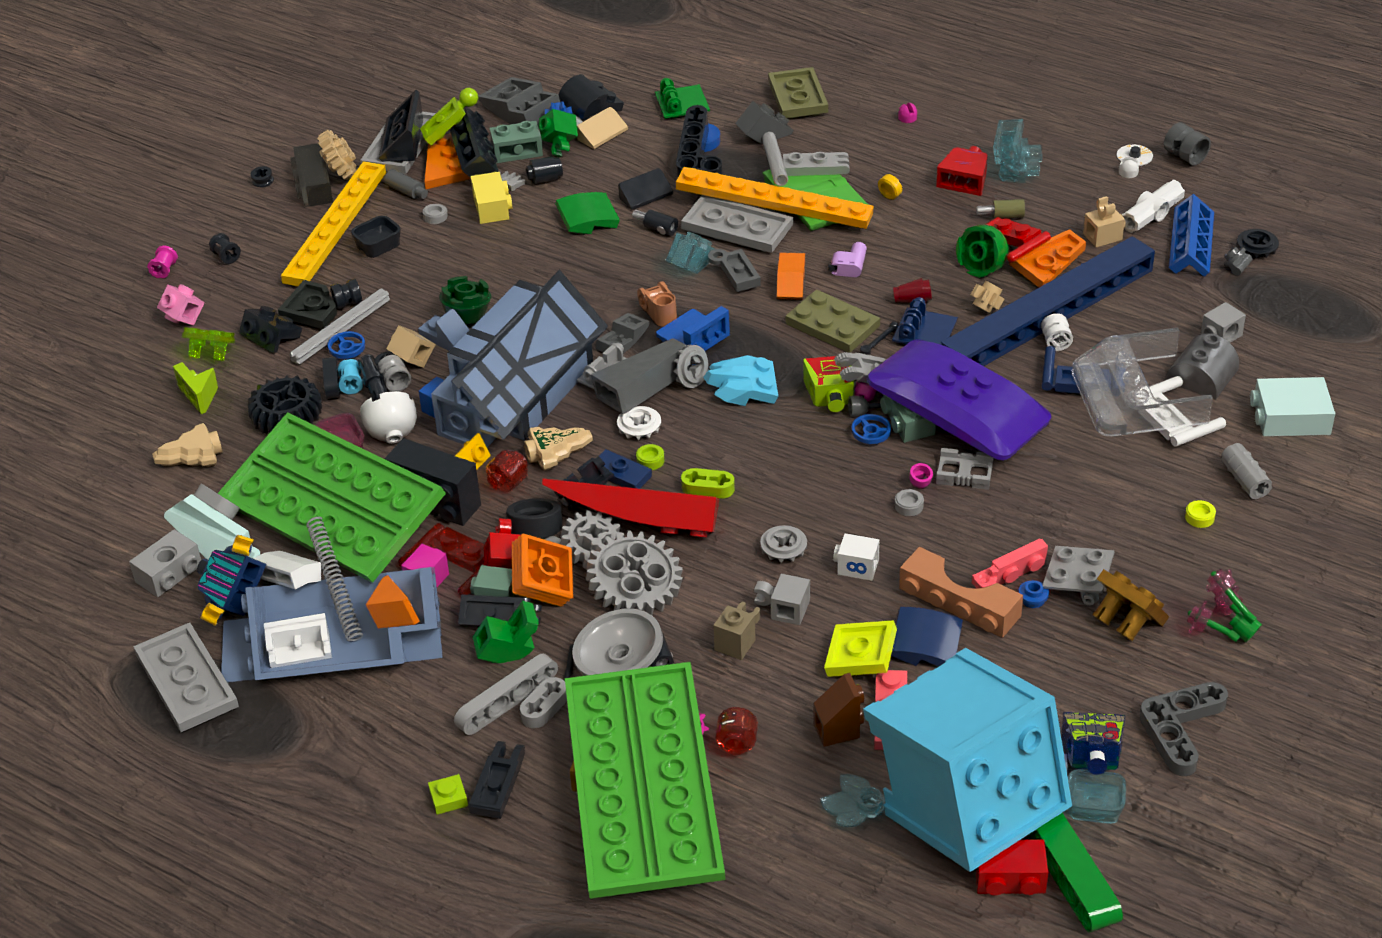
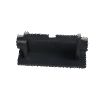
[554,456,614,510]

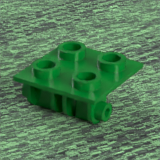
[655,78,710,118]

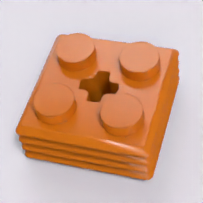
[512,533,573,606]

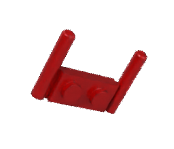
[985,217,1051,263]

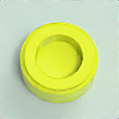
[1185,500,1216,528]

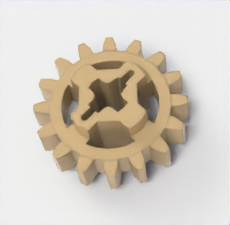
[317,130,357,180]

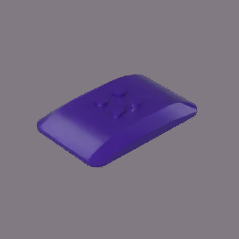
[867,339,1051,460]

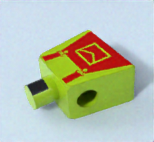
[803,356,855,412]

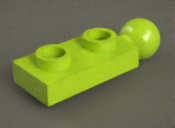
[420,88,478,145]

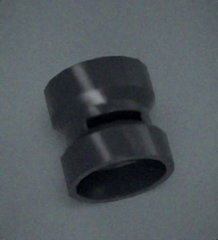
[330,278,362,310]

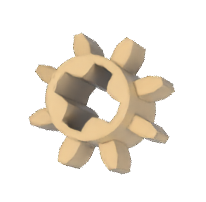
[970,281,1005,313]

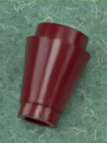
[893,278,932,303]

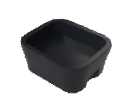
[351,215,401,258]

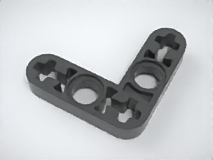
[1139,682,1228,776]

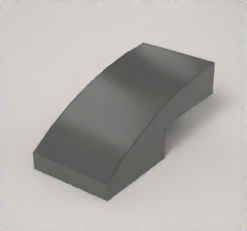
[596,313,649,354]

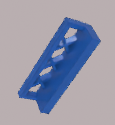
[1169,194,1214,276]

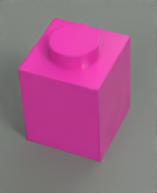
[401,544,449,587]

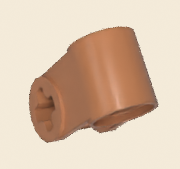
[637,281,677,327]

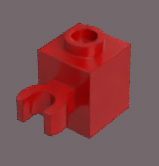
[483,518,521,569]

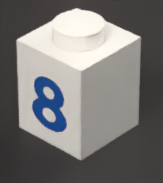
[833,534,879,581]

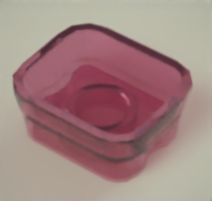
[315,413,364,449]

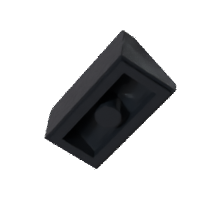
[618,168,673,210]

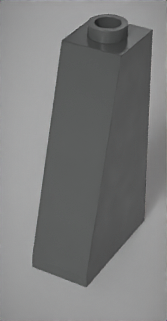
[591,338,691,414]

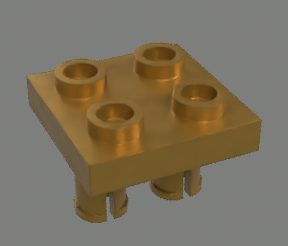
[1092,569,1170,642]

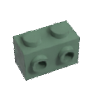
[490,121,543,163]
[880,394,936,443]

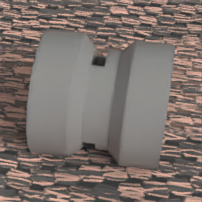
[377,355,411,392]

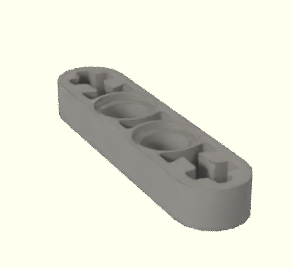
[454,654,558,735]

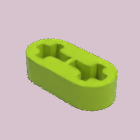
[681,468,735,499]

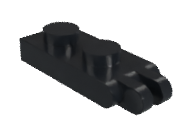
[458,594,542,627]

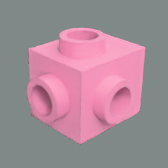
[157,284,205,325]

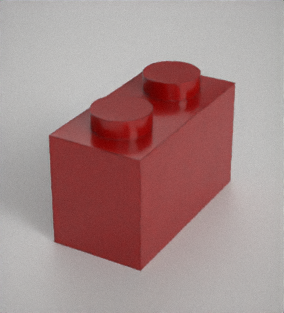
[975,840,1048,895]

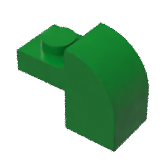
[473,601,538,663]

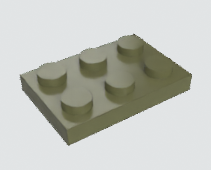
[768,67,828,119]
[785,289,880,353]

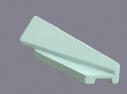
[164,494,260,559]

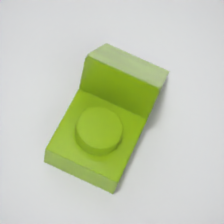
[173,362,218,414]

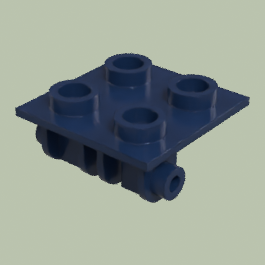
[892,297,958,345]

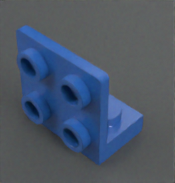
[656,306,730,351]

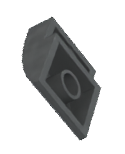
[478,77,560,125]

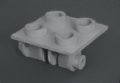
[1043,546,1115,605]

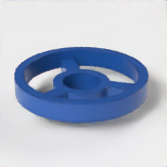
[328,331,365,359]
[852,414,891,444]

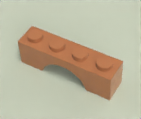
[899,547,1023,638]

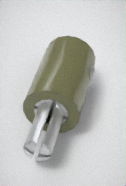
[976,199,1025,219]

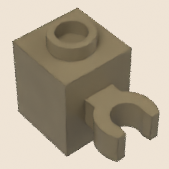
[713,602,760,660]

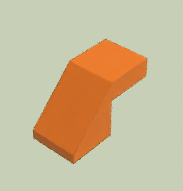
[777,253,805,300]

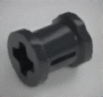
[209,233,241,264]

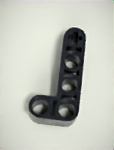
[676,105,723,178]

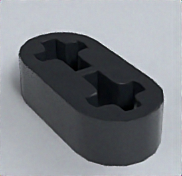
[322,357,340,399]

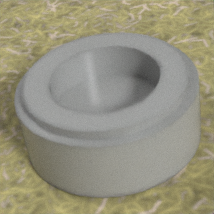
[423,204,448,224]
[895,489,924,516]

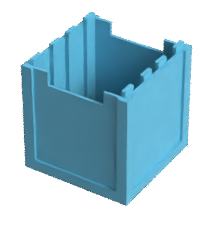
[863,648,1072,872]

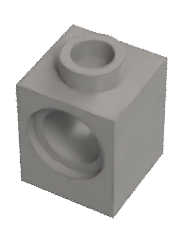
[1201,302,1246,343]

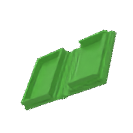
[763,170,867,231]

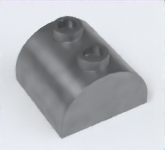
[1165,333,1239,400]

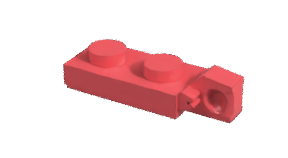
[972,539,1048,589]

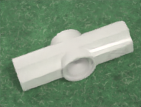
[1122,180,1185,233]

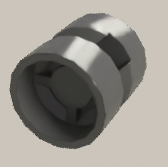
[1164,122,1211,166]

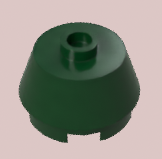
[439,276,491,324]

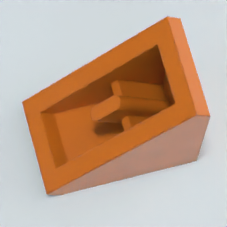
[366,575,420,628]

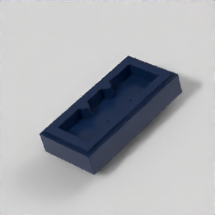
[599,449,652,489]

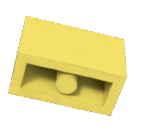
[471,172,513,224]

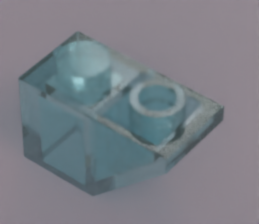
[666,231,716,274]

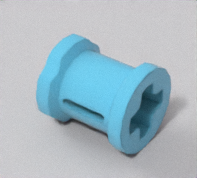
[337,359,363,394]

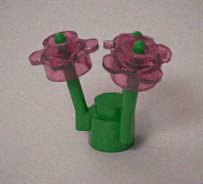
[1187,569,1263,642]

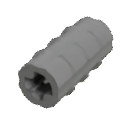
[1221,443,1272,499]

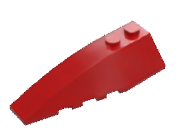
[542,479,719,537]

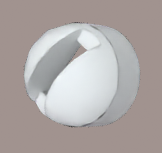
[1119,157,1139,178]

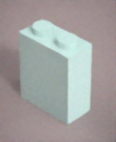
[1250,377,1335,436]

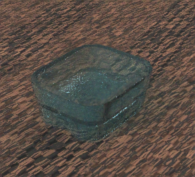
[1068,769,1126,824]

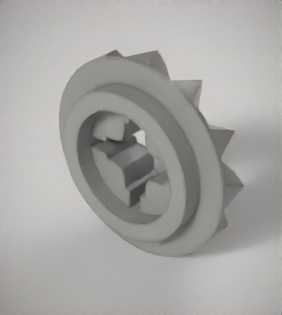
[673,345,708,388]
[760,525,807,563]

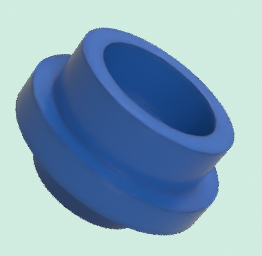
[1018,580,1049,608]

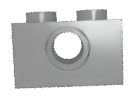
[129,529,201,598]

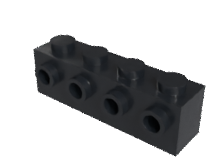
[450,107,499,178]

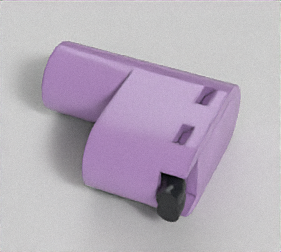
[828,242,867,277]

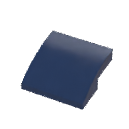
[891,607,963,666]

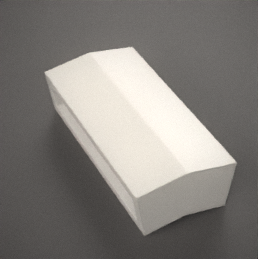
[253,551,321,589]

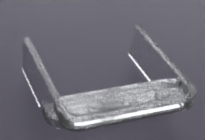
[1072,328,1213,437]

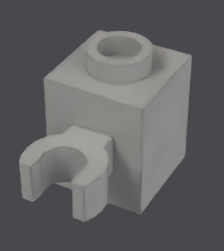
[754,574,810,626]

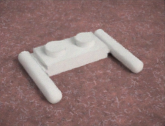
[1128,376,1226,447]

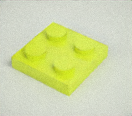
[824,620,897,677]

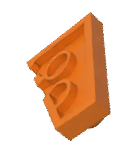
[425,133,471,189]
[1009,229,1086,288]

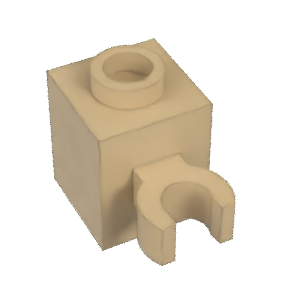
[1083,196,1125,247]

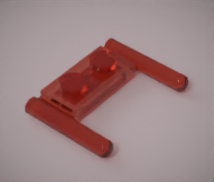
[398,523,485,596]

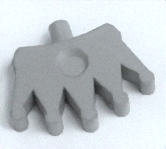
[499,171,525,191]

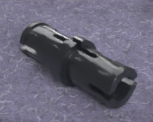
[358,354,388,402]

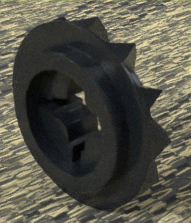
[1237,229,1279,258]

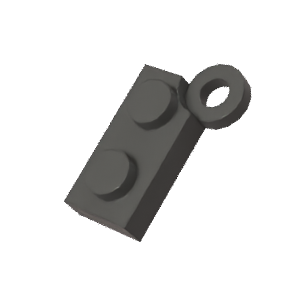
[708,249,761,292]

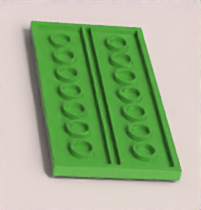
[218,412,446,583]
[565,662,725,899]

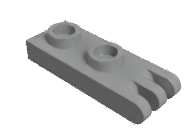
[783,152,850,176]

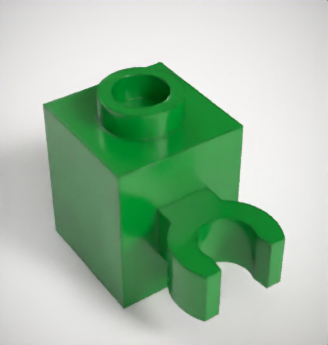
[539,109,578,157]

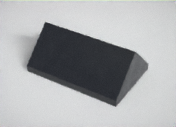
[378,90,423,162]

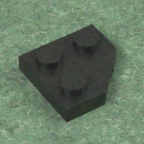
[278,280,337,329]

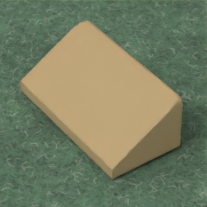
[577,107,628,149]

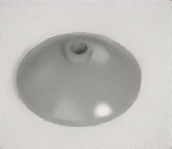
[572,609,663,676]

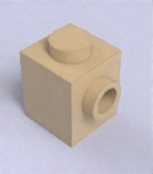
[387,325,436,368]

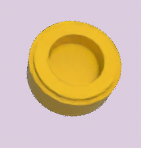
[878,174,902,200]

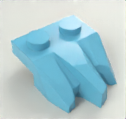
[703,355,778,406]

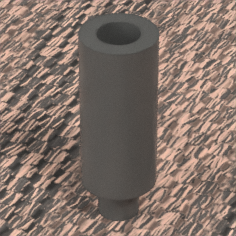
[385,169,428,199]

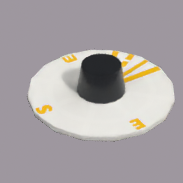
[1116,144,1153,166]

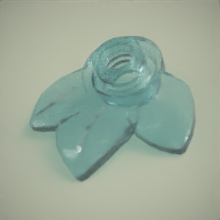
[820,774,886,827]

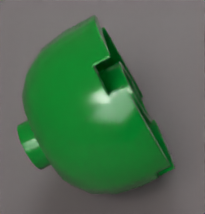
[956,225,1009,277]

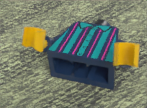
[197,535,267,626]

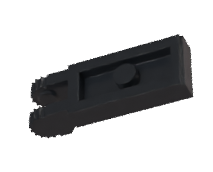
[469,741,525,819]

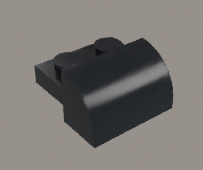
[558,74,624,120]

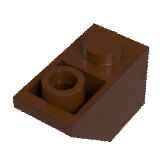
[813,673,864,747]

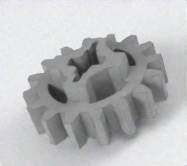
[560,510,624,568]

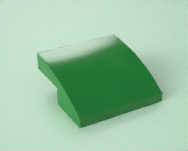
[555,192,620,234]

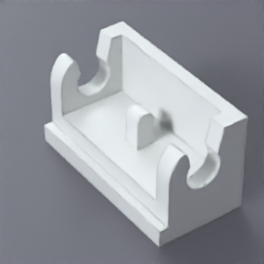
[264,613,332,668]

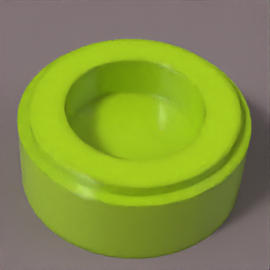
[636,444,665,470]

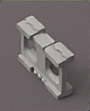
[936,448,993,490]

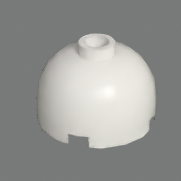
[360,391,417,443]

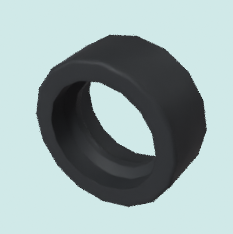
[506,498,562,539]

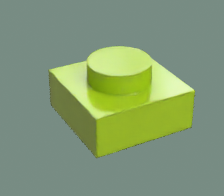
[428,774,468,815]

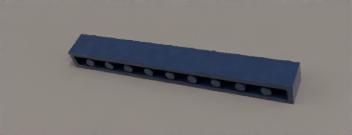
[941,236,1155,366]

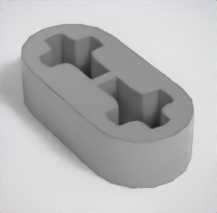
[193,483,240,520]
[520,677,567,728]

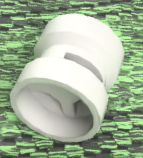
[1041,313,1073,351]

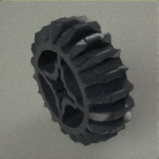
[248,375,322,434]

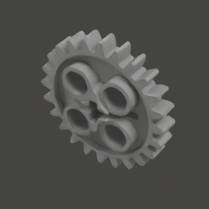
[586,531,683,615]

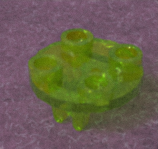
[181,327,236,361]

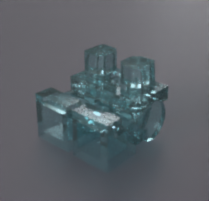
[993,119,1043,183]

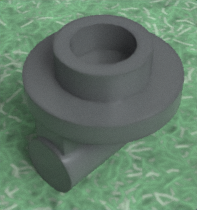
[1223,246,1252,276]

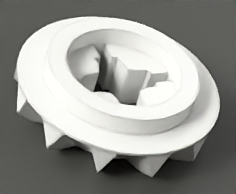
[617,406,661,440]

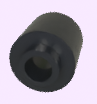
[526,156,563,184]

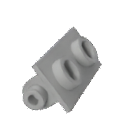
[577,342,627,389]

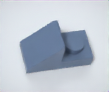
[418,309,469,351]

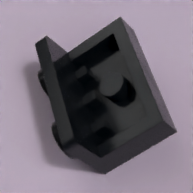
[239,306,302,353]

